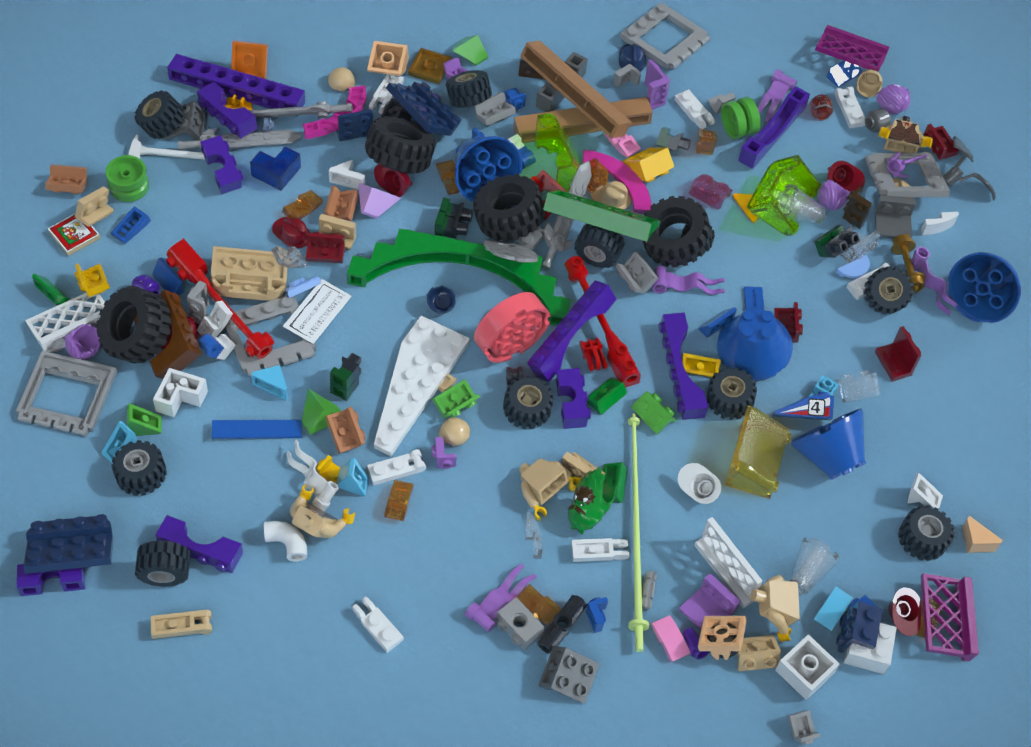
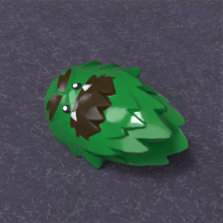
[567,467,616,535]

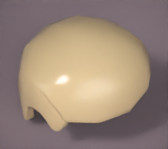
[328,67,356,92]
[856,69,883,98]
[439,417,470,447]

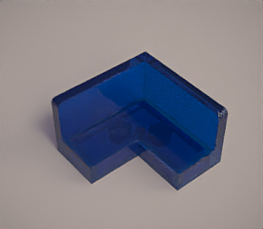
[250,146,301,191]

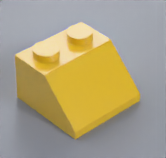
[622,147,674,183]

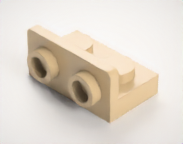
[75,186,114,227]
[319,214,357,250]
[562,451,605,480]
[736,635,781,671]

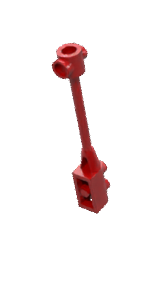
[166,238,275,359]
[564,256,641,388]

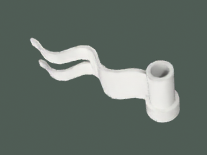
[286,439,339,511]

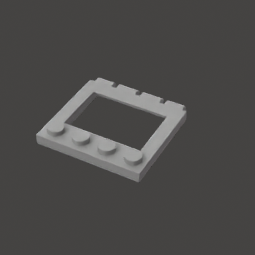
[620,2,710,70]
[864,152,950,197]
[225,296,316,377]
[16,351,117,436]

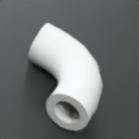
[264,521,307,562]

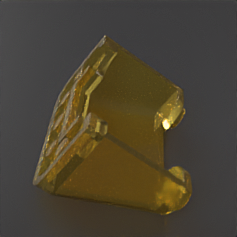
[724,405,792,499]

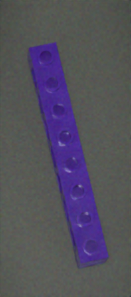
[167,54,305,117]

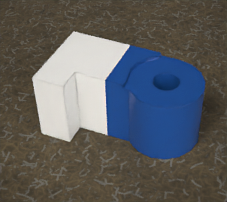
[507,134,536,169]
[198,334,236,360]

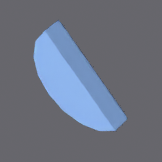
[836,255,870,280]
[286,276,321,298]

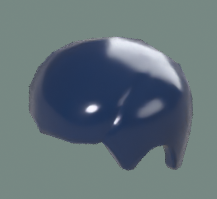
[427,285,456,314]

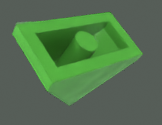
[452,35,488,66]
[302,388,341,435]
[127,403,162,436]

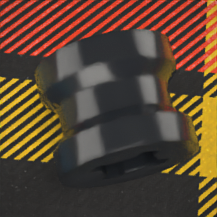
[506,366,523,386]

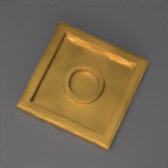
[408,48,452,85]

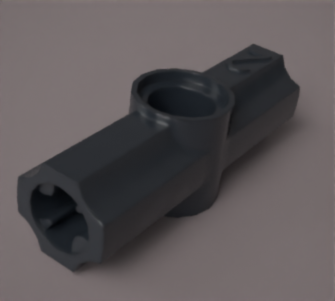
[537,594,587,654]

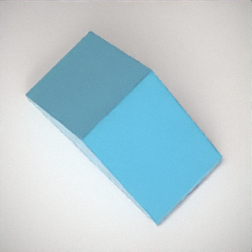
[251,365,288,400]
[101,421,137,464]
[337,458,369,496]

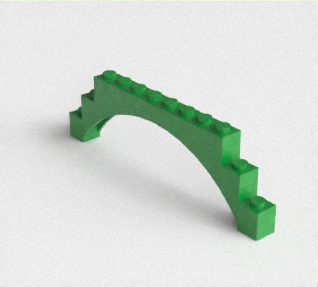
[347,228,571,326]

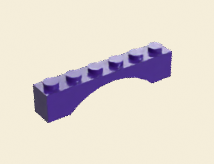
[738,86,810,169]
[527,280,617,382]
[658,312,708,420]

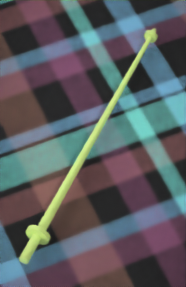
[628,413,649,652]

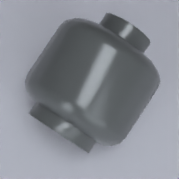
[865,108,891,133]

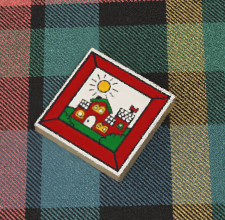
[48,214,100,256]

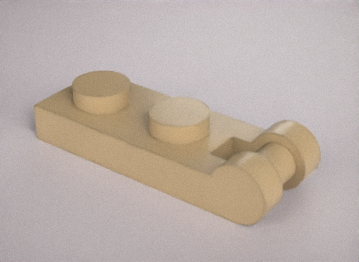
[151,610,212,639]

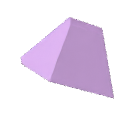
[358,183,401,219]

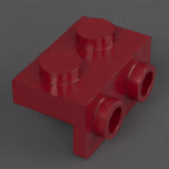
[923,124,959,160]
[305,232,346,264]
[774,302,803,343]

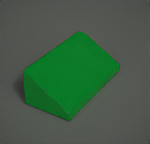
[32,273,70,306]
[587,378,627,415]
[603,462,627,503]

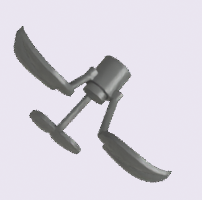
[943,136,996,201]

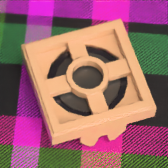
[698,616,747,660]

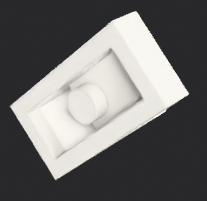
[329,160,365,190]
[907,473,943,509]

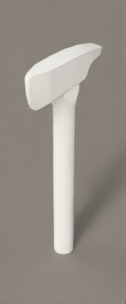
[129,134,205,160]

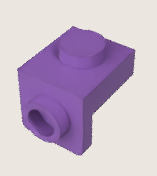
[443,57,469,80]
[431,437,457,469]

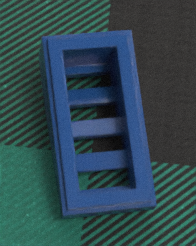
[111,206,151,244]

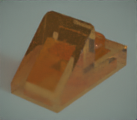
[696,129,717,155]

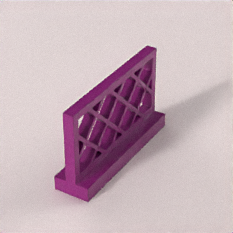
[815,25,889,72]
[921,573,979,662]

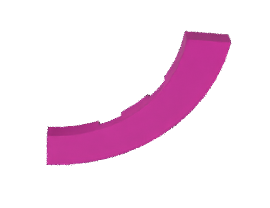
[303,85,367,139]
[583,150,652,214]

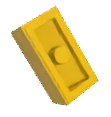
[682,353,721,378]

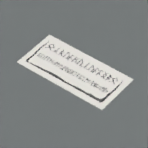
[283,279,352,344]

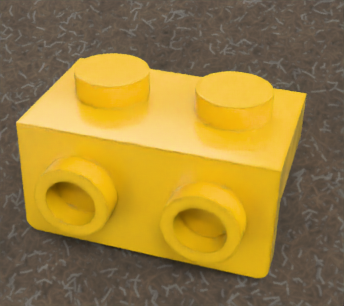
[74,263,110,297]

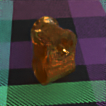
[587,158,609,193]

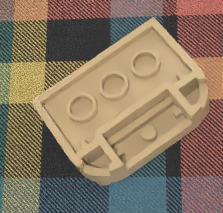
[210,246,288,301]

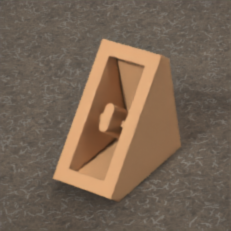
[962,516,1003,553]

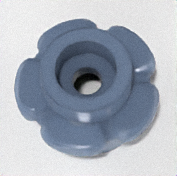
[262,117,274,132]

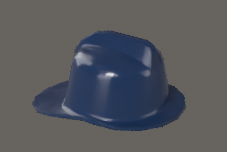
[619,44,646,72]

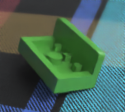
[432,379,480,419]
[631,391,677,435]

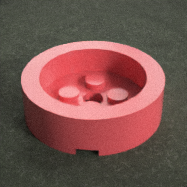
[474,292,550,363]

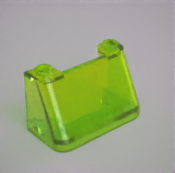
[534,113,581,192]
[747,155,820,236]

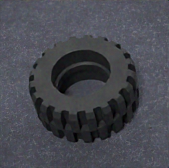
[365,116,436,174]
[473,174,545,242]
[642,196,712,267]
[97,286,171,364]

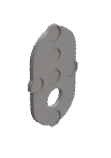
[483,240,538,262]

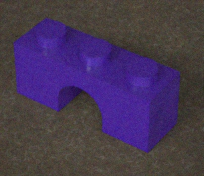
[201,135,244,195]
[555,368,591,429]
[17,564,85,596]

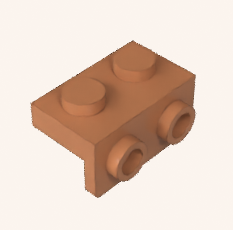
[45,164,88,194]
[324,186,359,222]
[325,407,365,454]

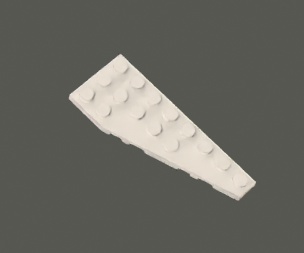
[374,316,470,456]

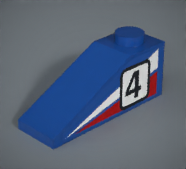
[773,392,834,421]

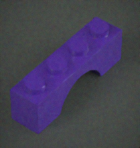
[197,82,258,139]
[155,515,243,573]

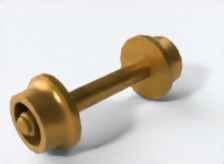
[891,234,926,293]

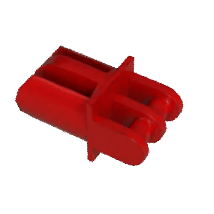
[579,337,608,372]

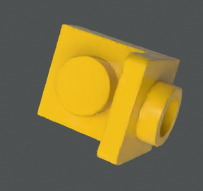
[316,455,340,484]

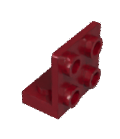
[875,326,921,382]

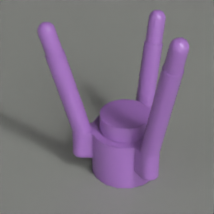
[887,152,927,179]

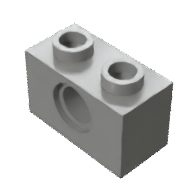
[496,597,544,650]

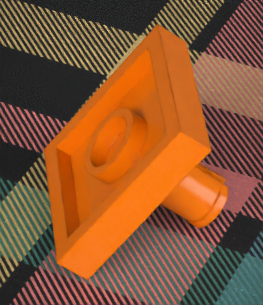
[231,40,268,79]

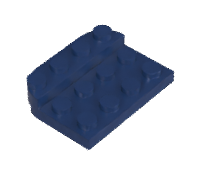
[386,82,462,136]
[23,514,113,574]

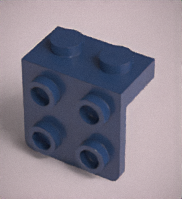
[336,110,373,141]
[836,601,882,653]

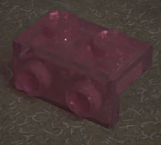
[689,174,733,210]

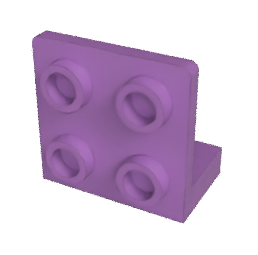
[644,59,670,110]
[680,573,741,629]

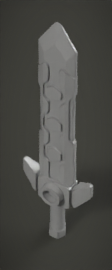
[250,102,353,118]
[178,128,302,150]
[542,161,592,270]

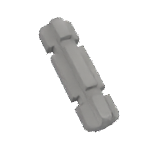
[642,571,657,610]

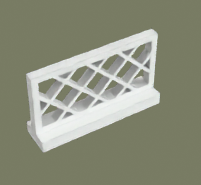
[25,293,105,353]
[694,517,762,608]

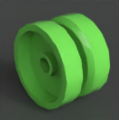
[721,97,760,139]
[105,155,149,202]

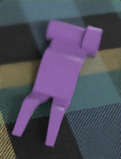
[758,69,797,123]
[911,247,957,315]
[652,266,725,295]
[465,564,537,632]

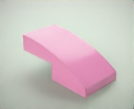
[604,133,641,158]
[651,615,690,662]

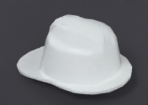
[678,463,721,504]

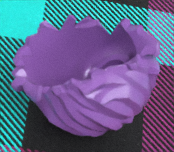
[876,84,910,115]
[818,179,850,211]
[65,324,102,360]

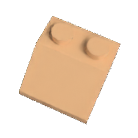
[367,41,409,76]

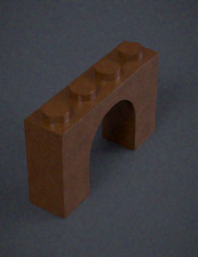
[134,290,201,379]

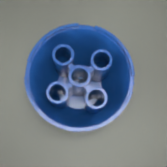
[455,136,522,202]
[948,252,1021,323]
[717,309,793,380]
[790,408,866,480]

